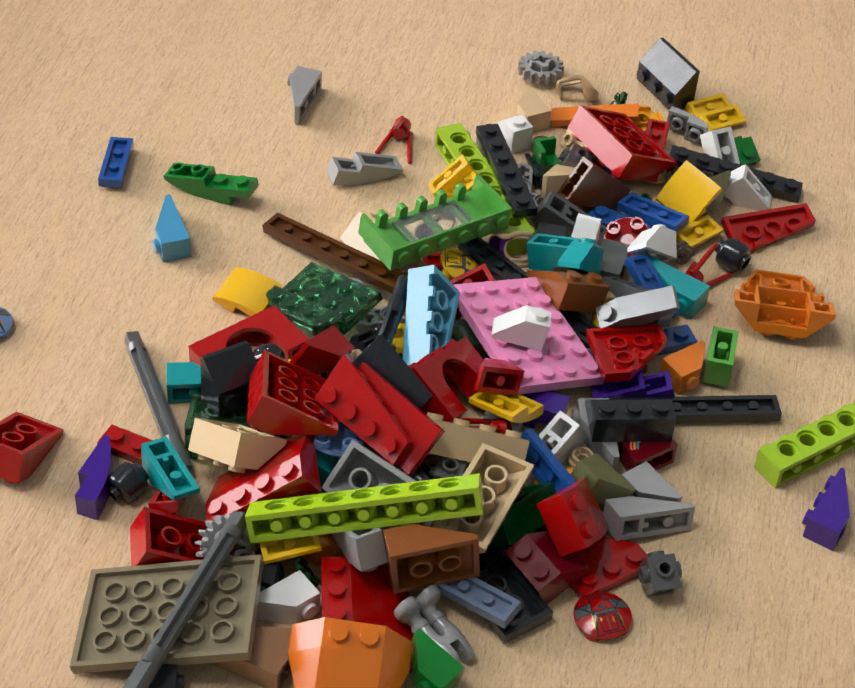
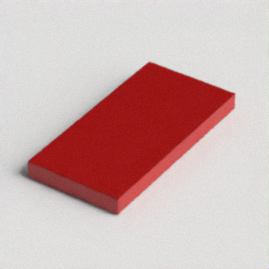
[358,362,445,475]

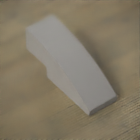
[326,152,403,186]

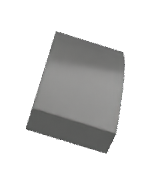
[667,106,709,145]

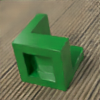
[532,136,560,172]

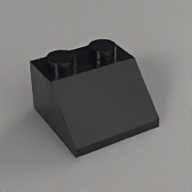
[201,341,257,416]

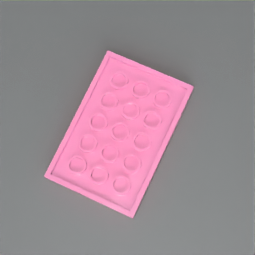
[453,277,604,395]

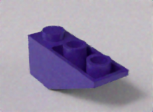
[802,468,850,551]

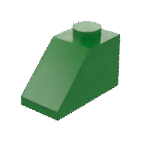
[411,628,465,688]

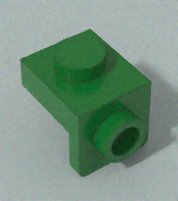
[734,136,761,166]

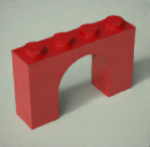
[188,305,309,367]
[409,337,484,423]

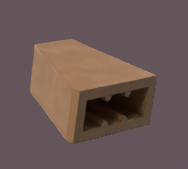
[214,626,291,688]

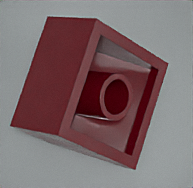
[504,531,591,604]

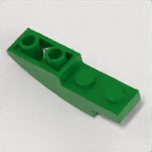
[163,162,259,204]

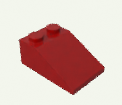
[0,412,64,484]
[536,477,609,557]
[130,507,208,566]

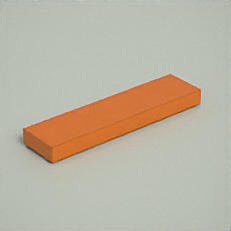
[550,103,639,127]

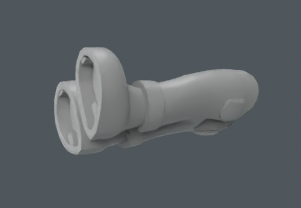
[393,584,475,663]

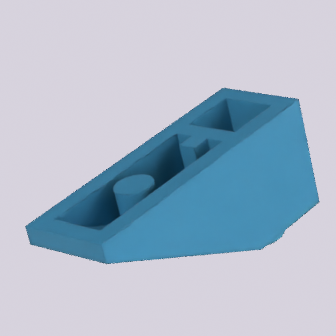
[152,194,191,262]

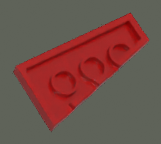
[721,203,816,253]
[314,353,413,465]

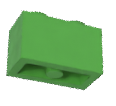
[703,326,739,387]

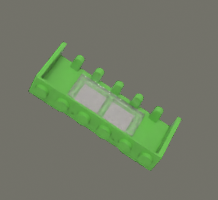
[358,174,512,271]

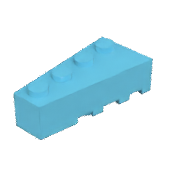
[403,265,460,366]

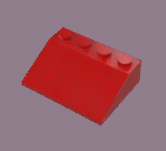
[567,105,677,181]
[247,350,338,435]
[205,435,321,522]
[321,556,412,673]

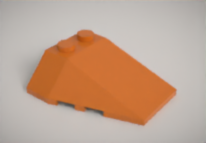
[734,269,836,340]
[287,617,412,688]

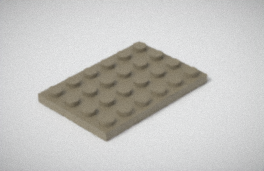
[69,554,264,674]

